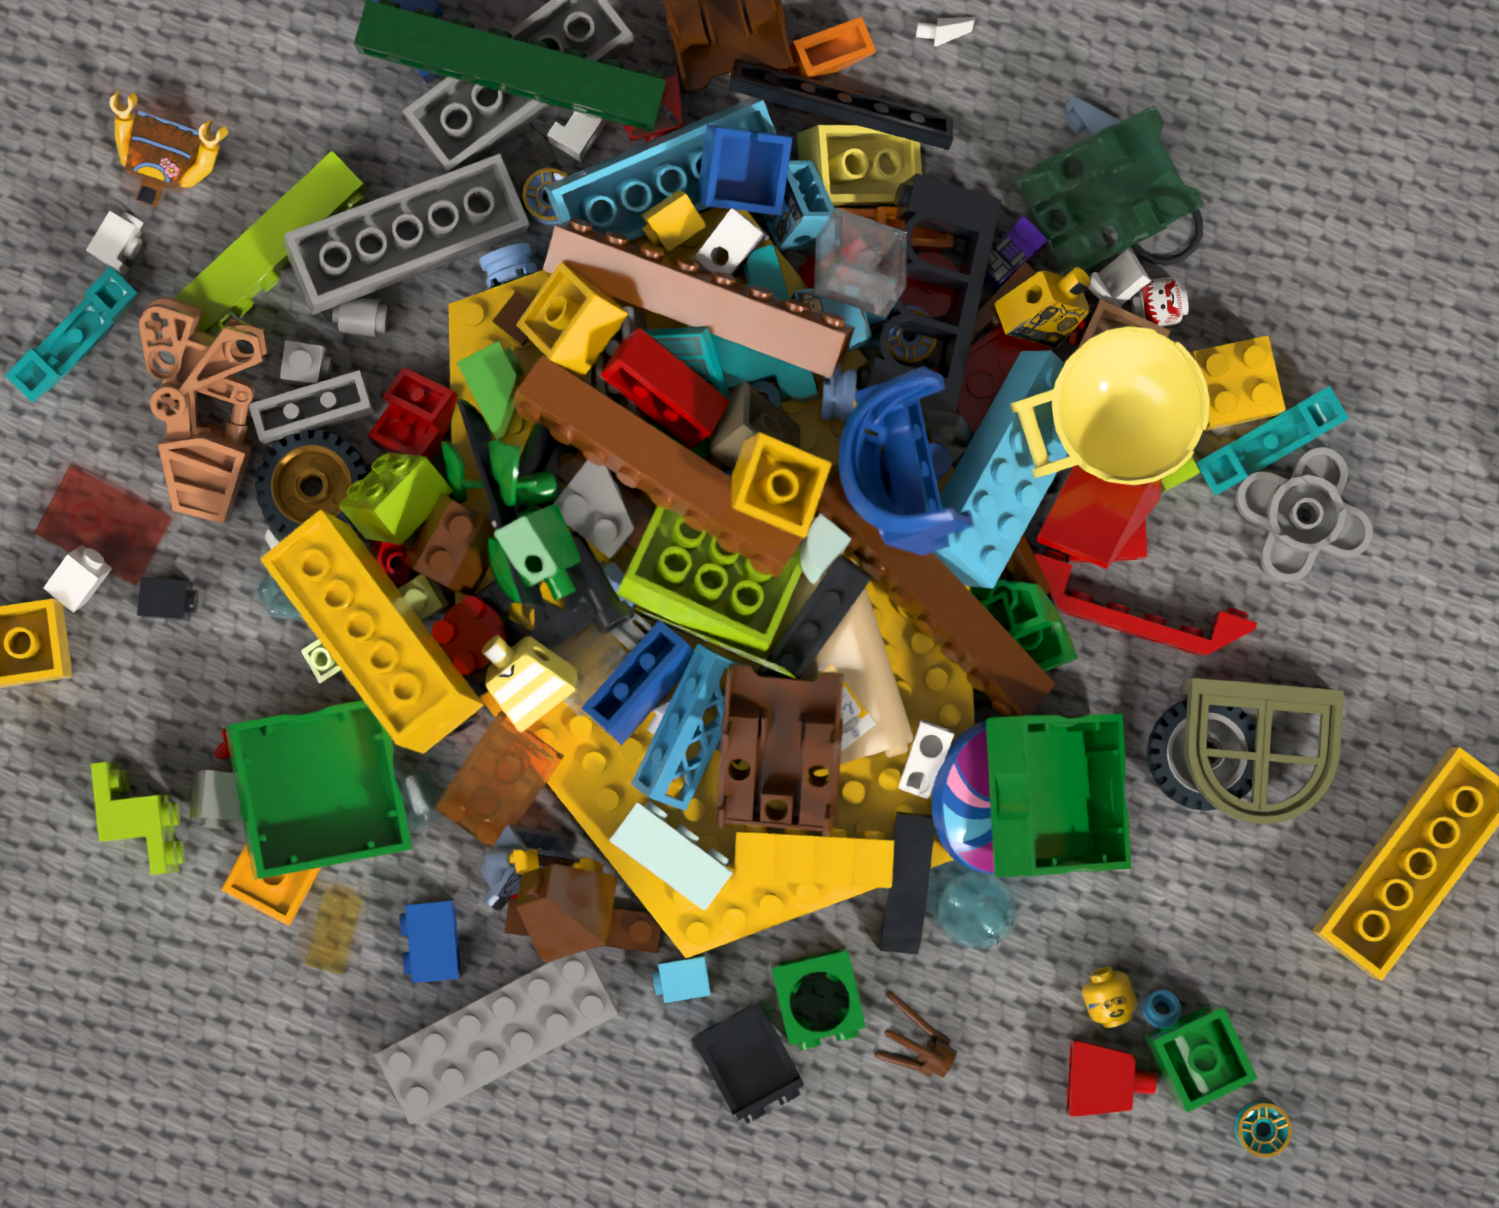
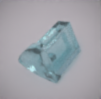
[400,770,449,834]

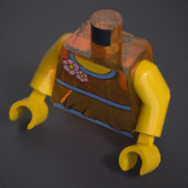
[110,90,228,208]

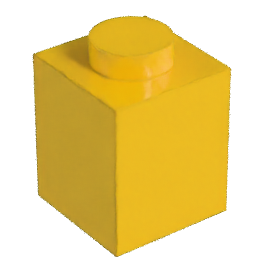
[641,190,706,252]

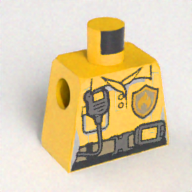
[994,267,1091,348]

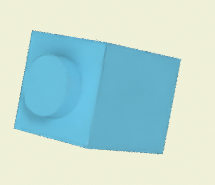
[652,955,711,1003]

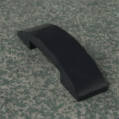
[880,811,935,955]

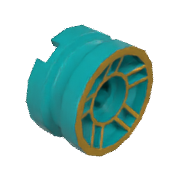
[1234,1101,1292,1158]

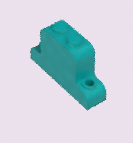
[692,244,820,403]

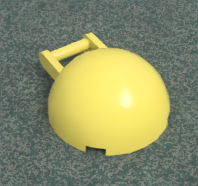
[1010,327,1210,485]

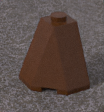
[516,864,618,963]

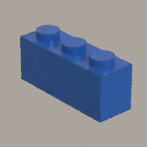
[581,620,694,746]

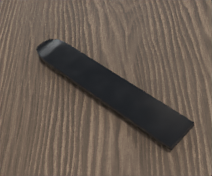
[456,399,546,610]

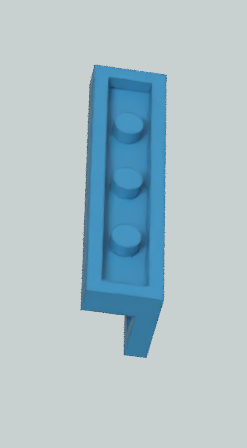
[631,643,743,811]

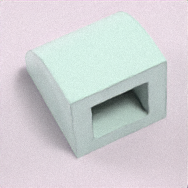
[800,514,851,585]

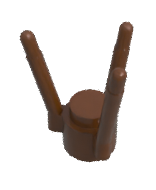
[875,991,957,1078]

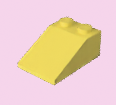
[797,125,922,208]

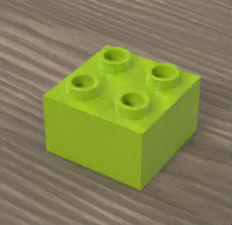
[338,452,453,545]

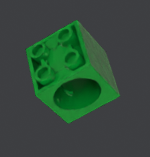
[771,947,866,1050]
[1143,1002,1258,1113]

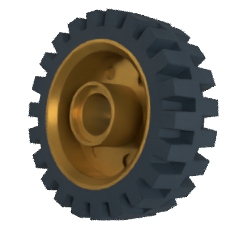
[255,429,369,537]

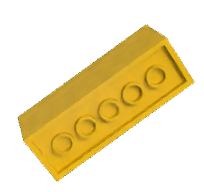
[260,509,484,754]

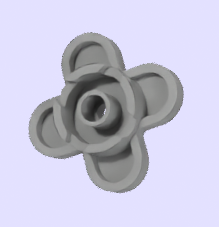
[1235,447,1373,583]

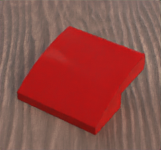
[367,367,458,461]

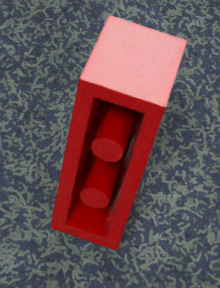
[600,327,730,449]

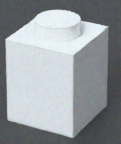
[43,545,112,612]

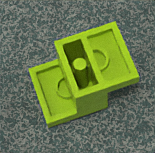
[90,762,185,875]

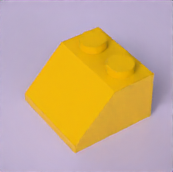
[516,261,628,378]
[732,433,831,538]

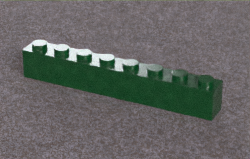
[354,0,667,133]

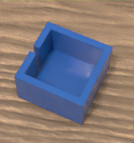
[696,124,792,215]

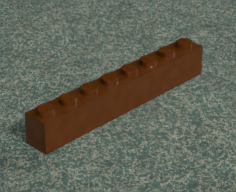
[814,463,1055,717]

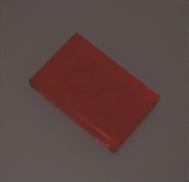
[34,466,172,586]

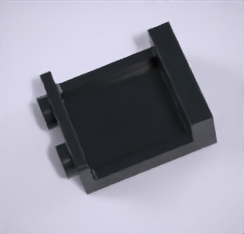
[691,1000,804,1124]

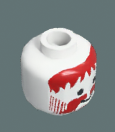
[1130,277,1188,327]

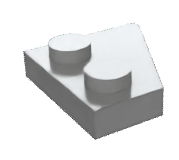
[554,460,637,559]

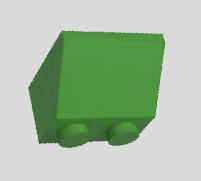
[456,341,524,440]

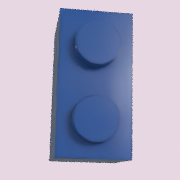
[399,900,462,983]

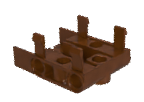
[663,0,794,93]
[716,664,844,837]

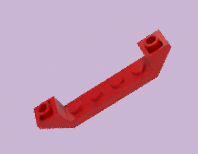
[1034,550,1257,657]

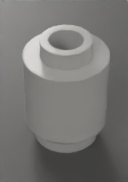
[332,297,390,337]

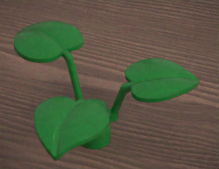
[441,439,558,602]

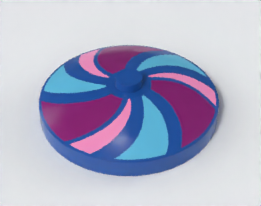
[932,720,994,874]

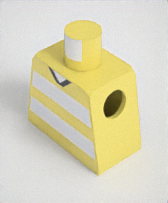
[482,635,578,732]

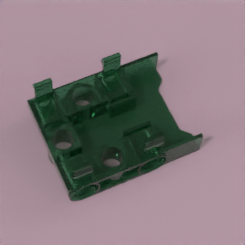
[1015,106,1206,276]

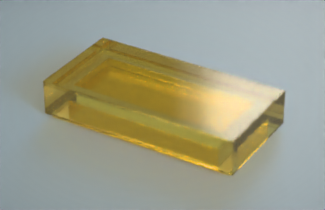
[305,890,363,975]

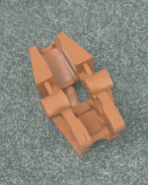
[139,296,267,523]

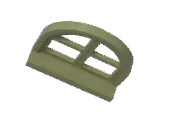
[1182,678,1344,824]

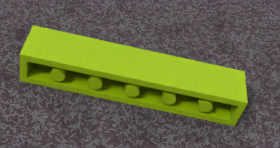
[174,151,367,336]

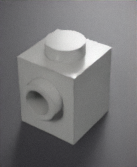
[280,341,333,387]
[189,770,240,829]

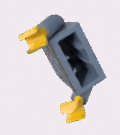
[480,825,603,910]

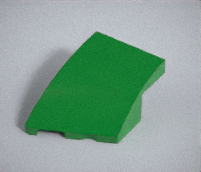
[970,579,1078,672]

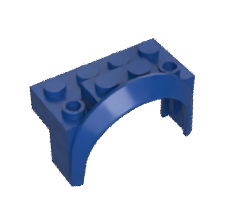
[839,367,974,555]

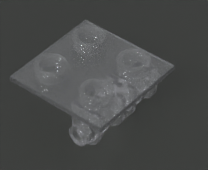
[551,623,628,718]

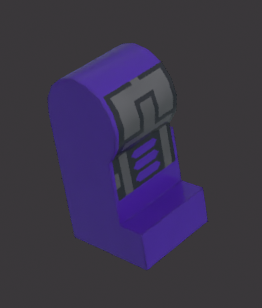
[984,216,1048,290]

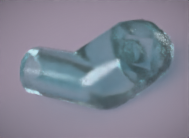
[258,577,305,622]

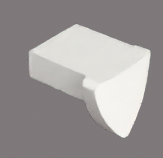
[1088,249,1151,308]

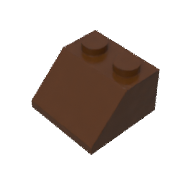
[404,493,496,596]

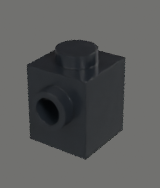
[137,577,198,621]

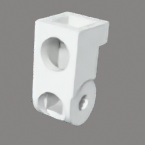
[547,112,608,162]
[898,719,954,799]

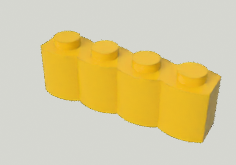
[734,825,894,888]

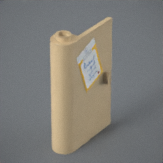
[764,561,914,773]

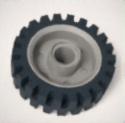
[1147,699,1256,811]

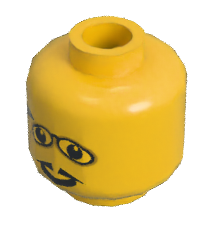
[1082,967,1138,1028]

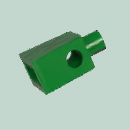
[494,503,580,601]

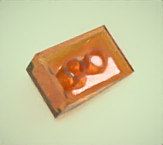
[434,711,564,849]

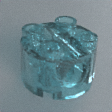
[936,871,1016,949]

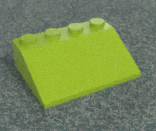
[616,505,803,659]

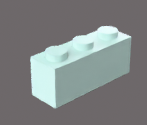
[609,801,733,911]

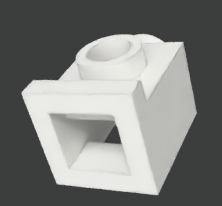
[86,211,144,275]

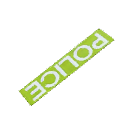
[633,607,795,678]

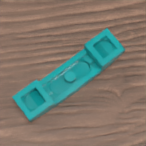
[5,266,139,403]
[1196,386,1349,496]

